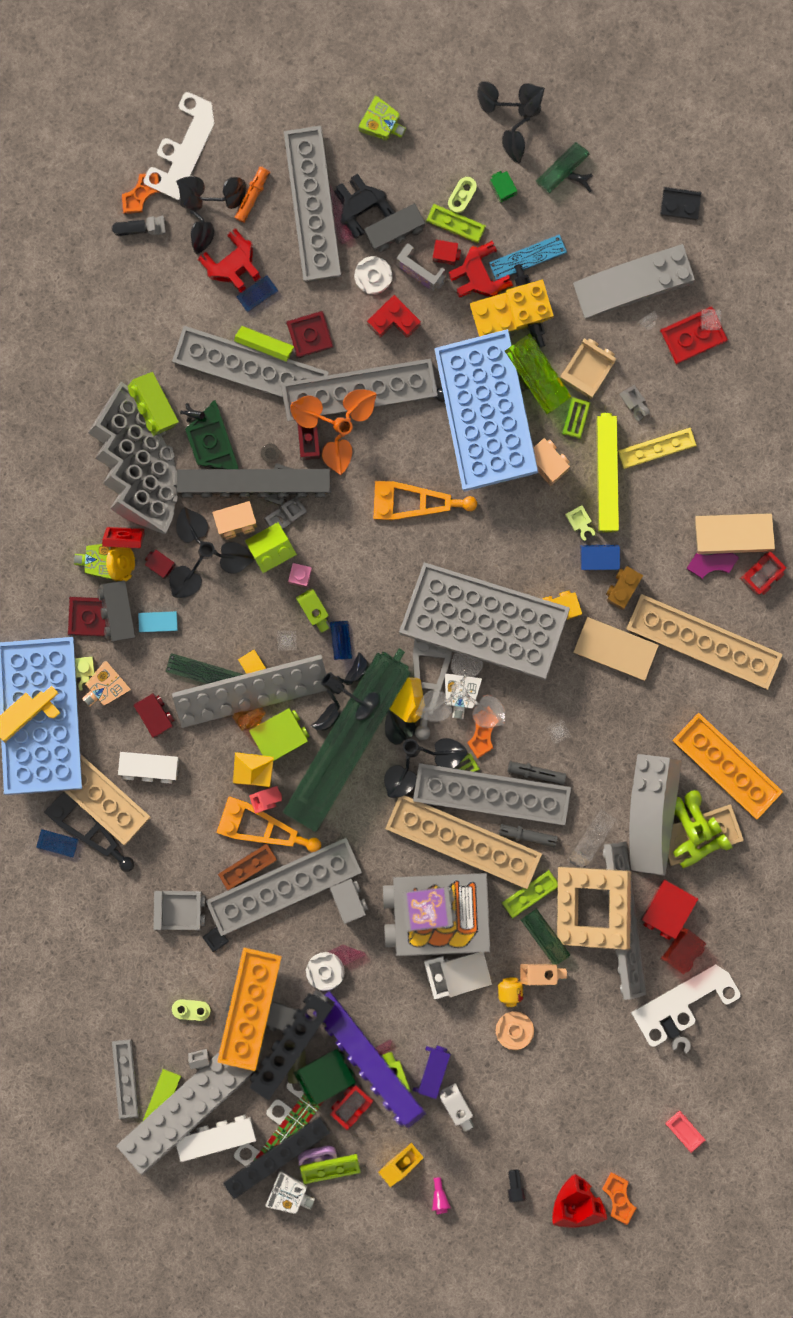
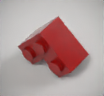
[367,295,421,338]

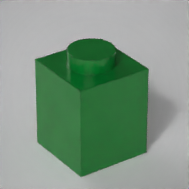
[490,171,518,203]

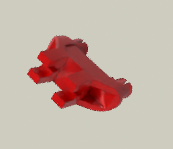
[198,229,261,293]
[449,241,513,298]

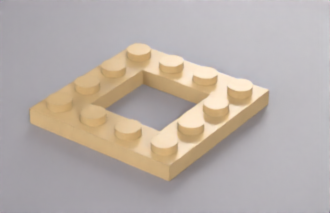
[557,867,631,950]

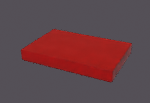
[660,306,728,365]

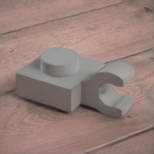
[620,385,650,421]

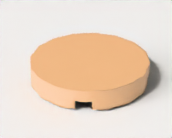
[496,1011,534,1050]

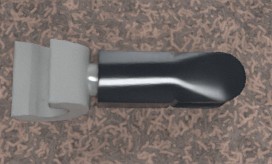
[112,215,165,236]
[660,1016,691,1054]

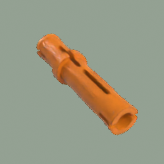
[234,167,270,223]

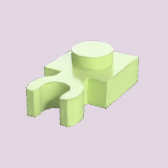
[565,505,595,541]
[75,657,95,691]

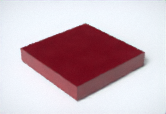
[286,311,333,358]
[68,597,106,637]

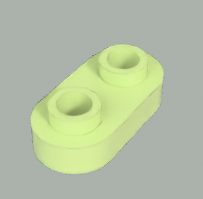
[448,177,477,213]
[172,999,211,1021]

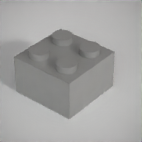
[330,878,368,924]

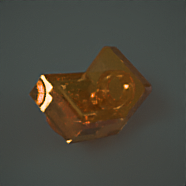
[232,707,266,731]

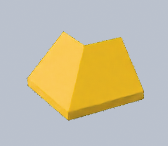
[233,752,274,788]

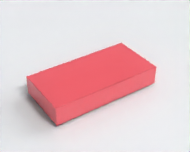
[665,1110,706,1153]

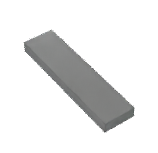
[112,1039,139,1119]

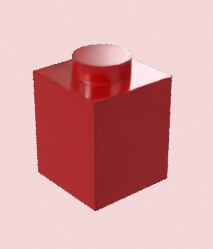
[432,240,461,265]

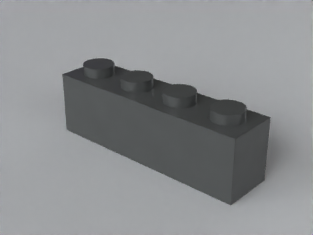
[225,988,303,1032]

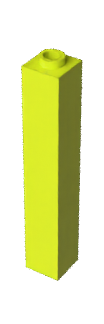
[596,413,619,532]

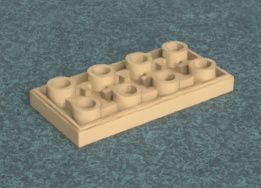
[695,514,775,554]
[573,617,659,681]

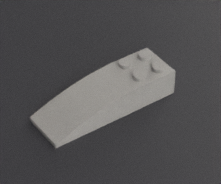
[573,244,695,319]
[629,754,682,875]

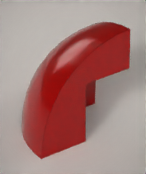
[552,1174,607,1227]

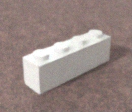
[176,1115,257,1162]

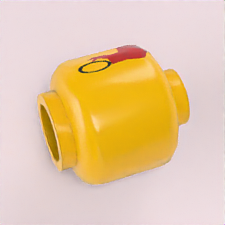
[498,977,523,1007]

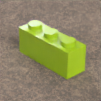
[128,372,179,436]

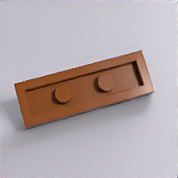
[218,844,277,890]

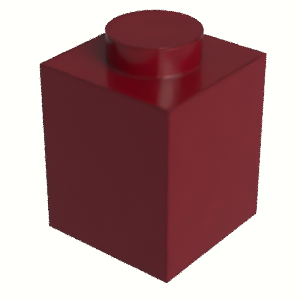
[145,550,176,579]

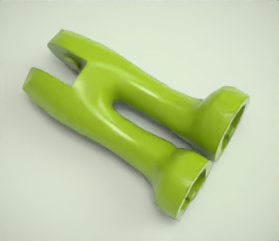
[674,790,712,845]
[673,817,733,868]

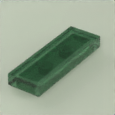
[536,142,590,194]
[520,908,570,965]

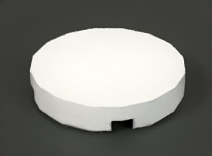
[354,256,392,295]
[306,952,345,991]

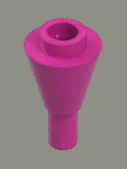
[432,1177,451,1214]

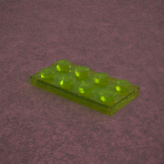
[505,333,571,415]

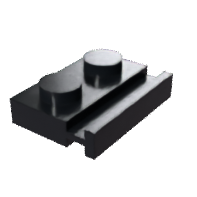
[660,187,702,220]

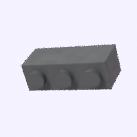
[364,203,425,253]
[97,581,135,642]

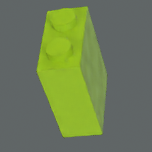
[245,522,297,573]
[249,708,310,762]

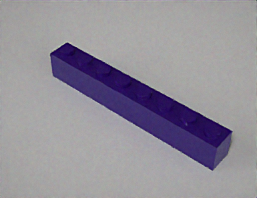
[313,991,426,1129]

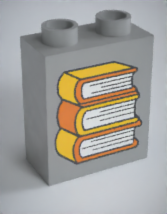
[383,873,490,956]

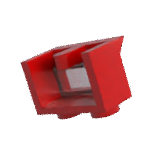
[740,551,786,595]
[330,1085,375,1130]

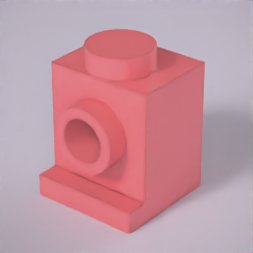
[249,786,282,814]

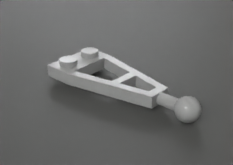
[413,640,452,740]

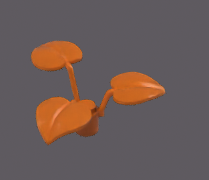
[290,389,377,475]

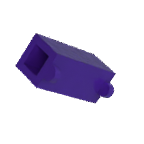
[412,1045,450,1099]

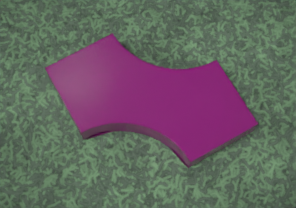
[686,553,739,579]

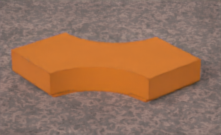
[122,173,160,214]
[467,706,499,759]
[602,1172,636,1225]

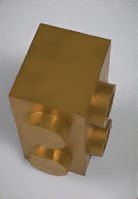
[606,566,643,610]

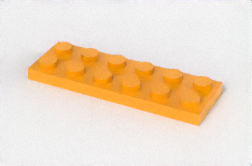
[672,713,783,820]
[217,947,282,1071]

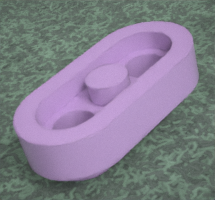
[298,1146,337,1166]

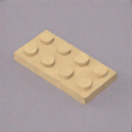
[668,804,744,866]

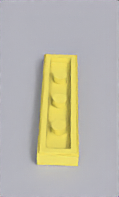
[618,428,697,469]

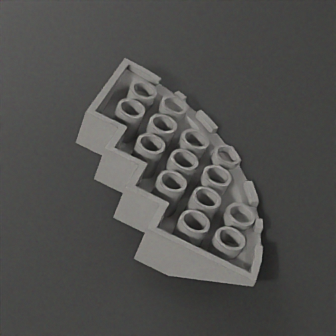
[88,382,178,534]

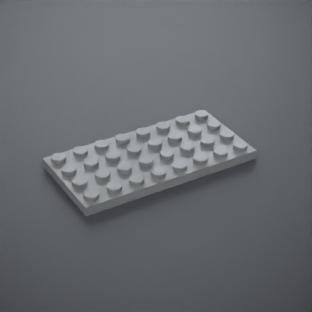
[399,562,570,680]

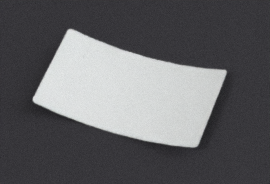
[441,952,492,997]

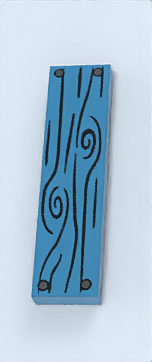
[489,235,566,280]

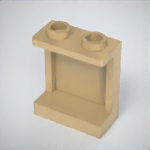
[559,339,616,399]

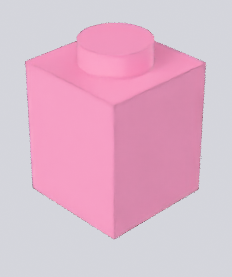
[288,563,312,588]

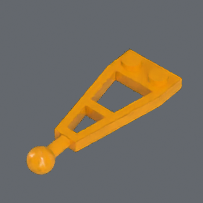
[373,481,477,520]
[216,796,321,853]

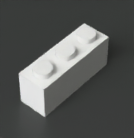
[118,752,179,784]

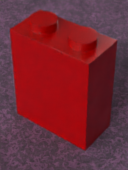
[640,879,698,940]

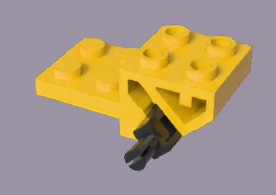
[470,264,554,348]

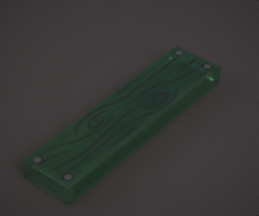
[166,653,244,684]

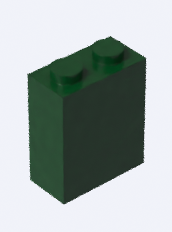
[293,1048,356,1107]

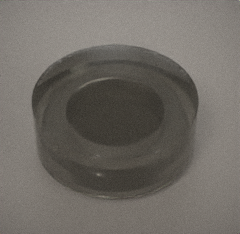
[261,444,280,463]

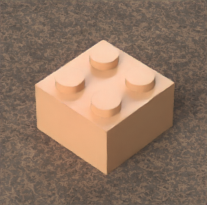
[533,438,570,486]
[213,501,258,540]

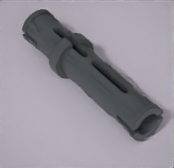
[507,760,566,785]
[498,824,557,848]

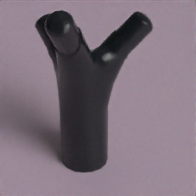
[566,171,593,193]
[180,403,205,422]

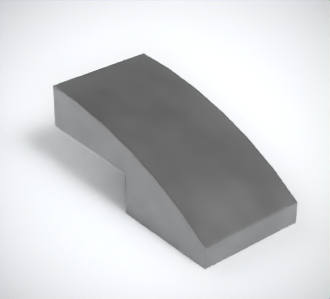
[263,497,307,529]

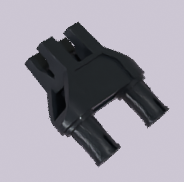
[334,173,396,239]

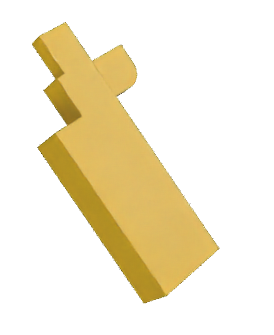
[0,686,60,743]

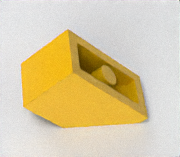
[390,677,425,722]
[378,1143,424,1187]

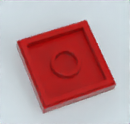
[102,527,145,548]

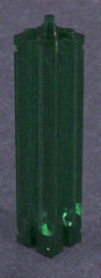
[282,648,411,832]

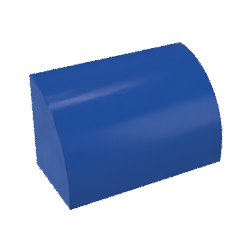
[580,545,620,570]

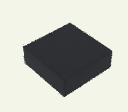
[203,927,229,953]

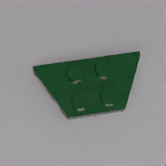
[185,400,239,469]

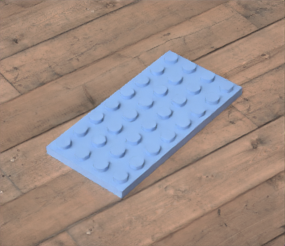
[434,329,539,492]
[0,637,82,795]

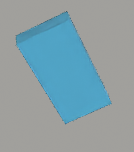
[138,611,178,633]

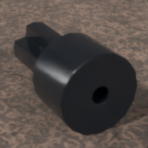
[508,1169,526,1203]

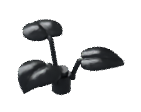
[477,81,545,163]
[176,176,246,254]
[169,507,254,598]
[311,652,380,731]
[384,710,468,798]

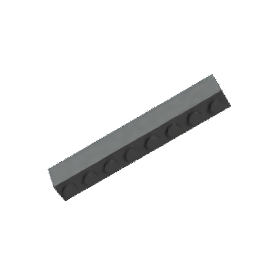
[177,469,332,498]

